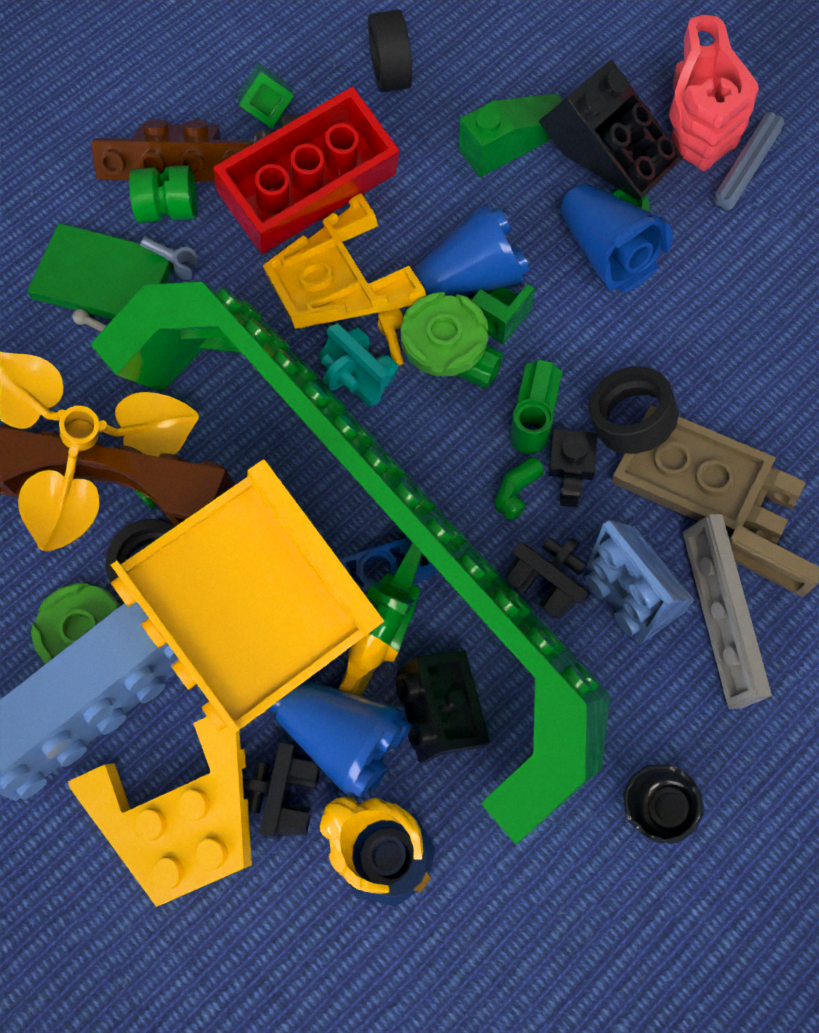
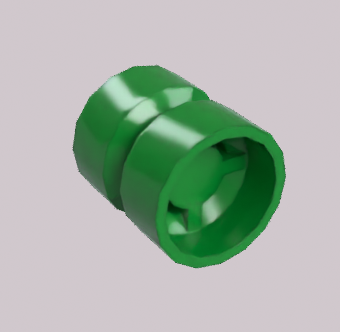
[129,165,198,223]

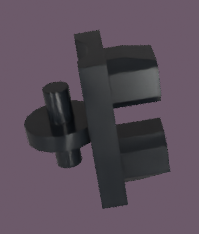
[504,537,591,619]
[243,743,321,841]

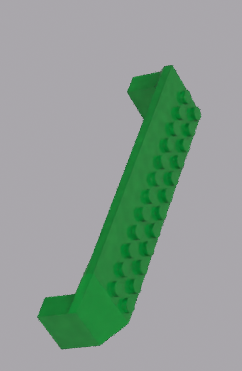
[90,282,610,845]

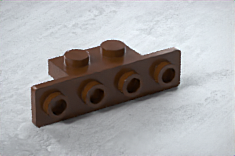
[91,119,253,182]

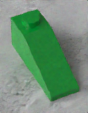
[458,93,562,177]

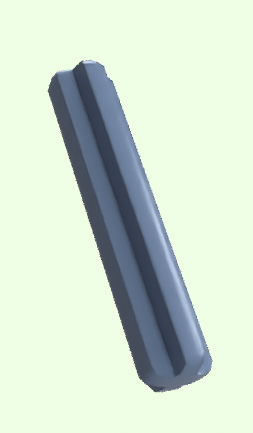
[713,112,785,210]

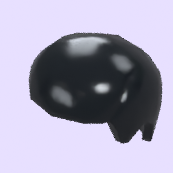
[623,764,705,844]

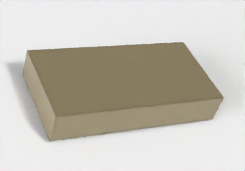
[729,525,819,597]

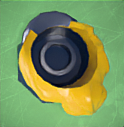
[320,796,436,907]

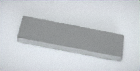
[683,514,772,709]

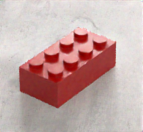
[213,86,400,255]

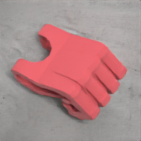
[668,15,759,171]

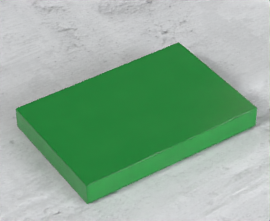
[27,223,173,320]

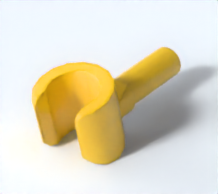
[378,308,404,366]

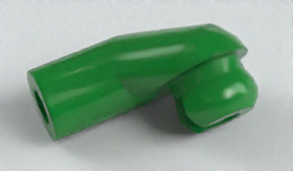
[494,457,544,521]

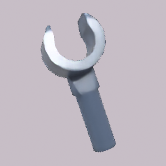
[140,236,198,280]

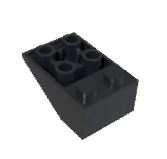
[538,59,683,201]

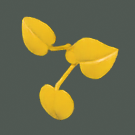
[0,351,199,551]

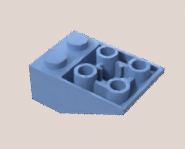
[584,520,694,644]

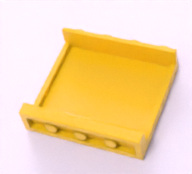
[110,459,385,734]

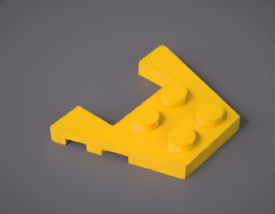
[263,193,426,329]
[68,717,252,907]

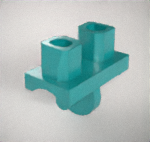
[318,323,398,408]

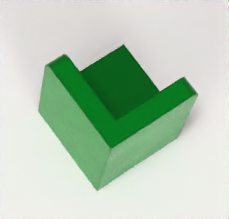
[237,62,294,128]
[471,284,535,344]

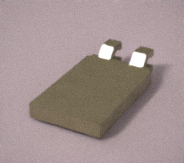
[612,405,806,545]

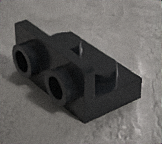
[396,651,491,763]

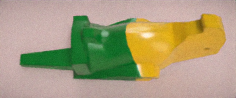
[338,543,423,696]

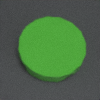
[401,292,488,376]
[31,583,121,663]

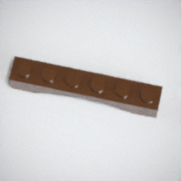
[0,423,235,527]

